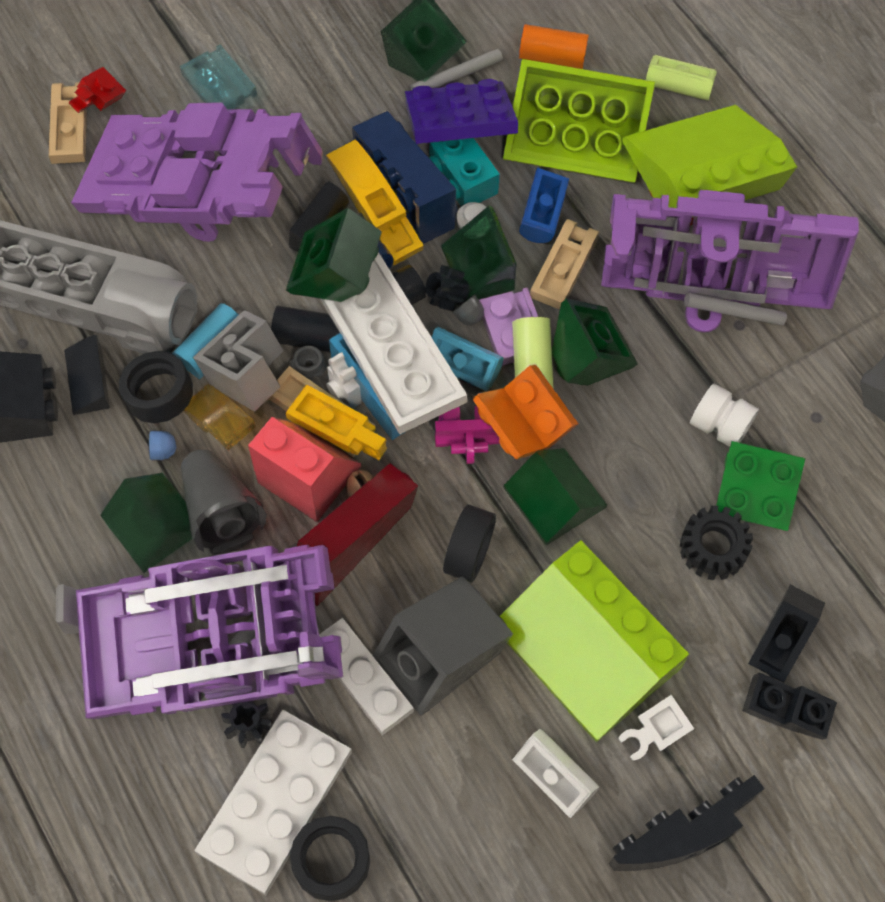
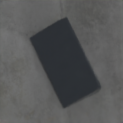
[64,335,110,415]

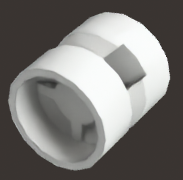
[690,383,759,447]

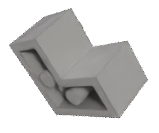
[193,310,283,412]

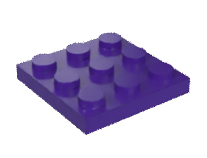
[405,79,518,144]

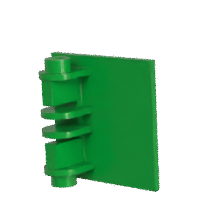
[716,441,806,531]

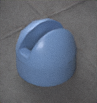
[149,431,176,460]

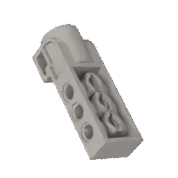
[0,220,198,354]

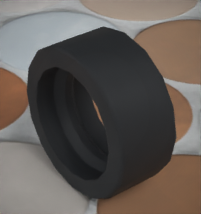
[119,351,193,424]
[443,504,496,583]
[290,816,371,901]

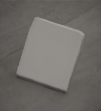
[56,584,79,634]

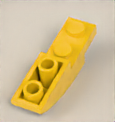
[326,139,424,266]

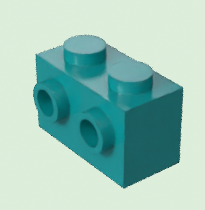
[428,138,500,207]

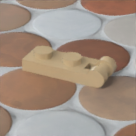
[49,82,87,164]
[530,219,600,310]

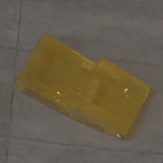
[183,384,256,451]

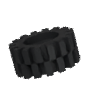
[679,506,753,580]

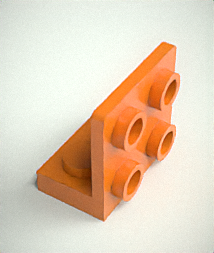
[473,364,579,460]

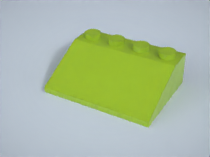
[503,59,655,183]
[622,105,797,217]
[499,540,689,743]

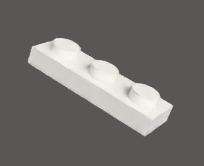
[319,618,414,736]

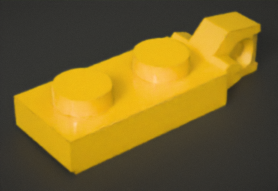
[285,385,387,460]

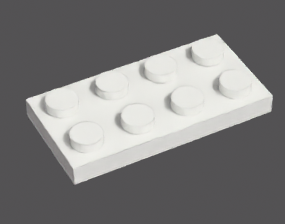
[194,710,352,895]

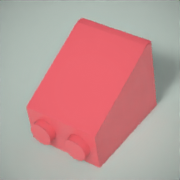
[248,417,361,522]

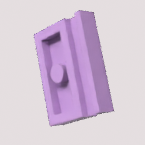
[480,288,538,365]

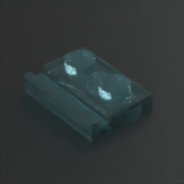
[180,44,257,110]

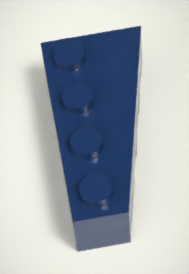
[352,111,458,244]

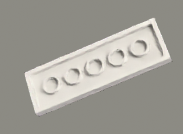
[321,252,468,434]

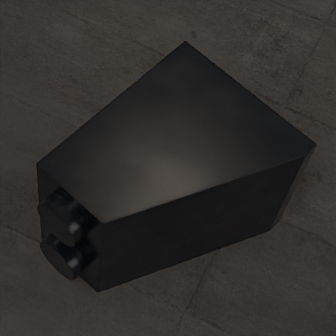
[0,351,58,443]

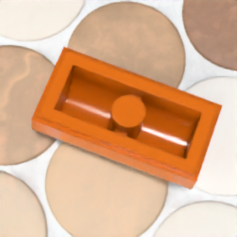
[519,24,589,69]

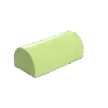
[646,55,717,101]
[512,317,554,389]

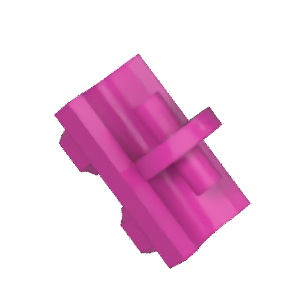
[435,406,500,464]

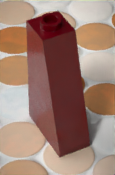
[297,463,418,606]

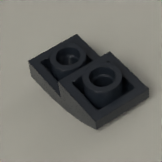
[742,673,837,740]

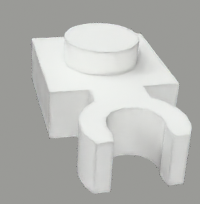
[326,352,362,409]
[618,695,694,761]

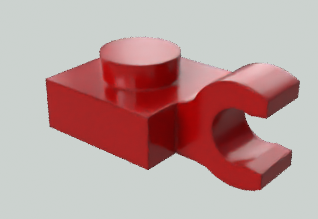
[69,67,127,113]

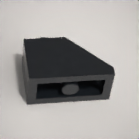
[748,584,825,683]

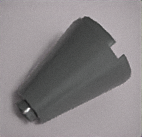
[181,450,267,554]

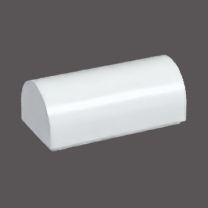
[512,729,600,818]

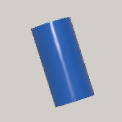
[519,167,570,243]

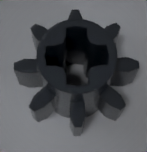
[425,265,469,311]
[221,700,272,748]

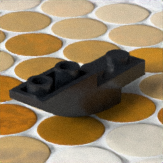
[609,775,765,871]

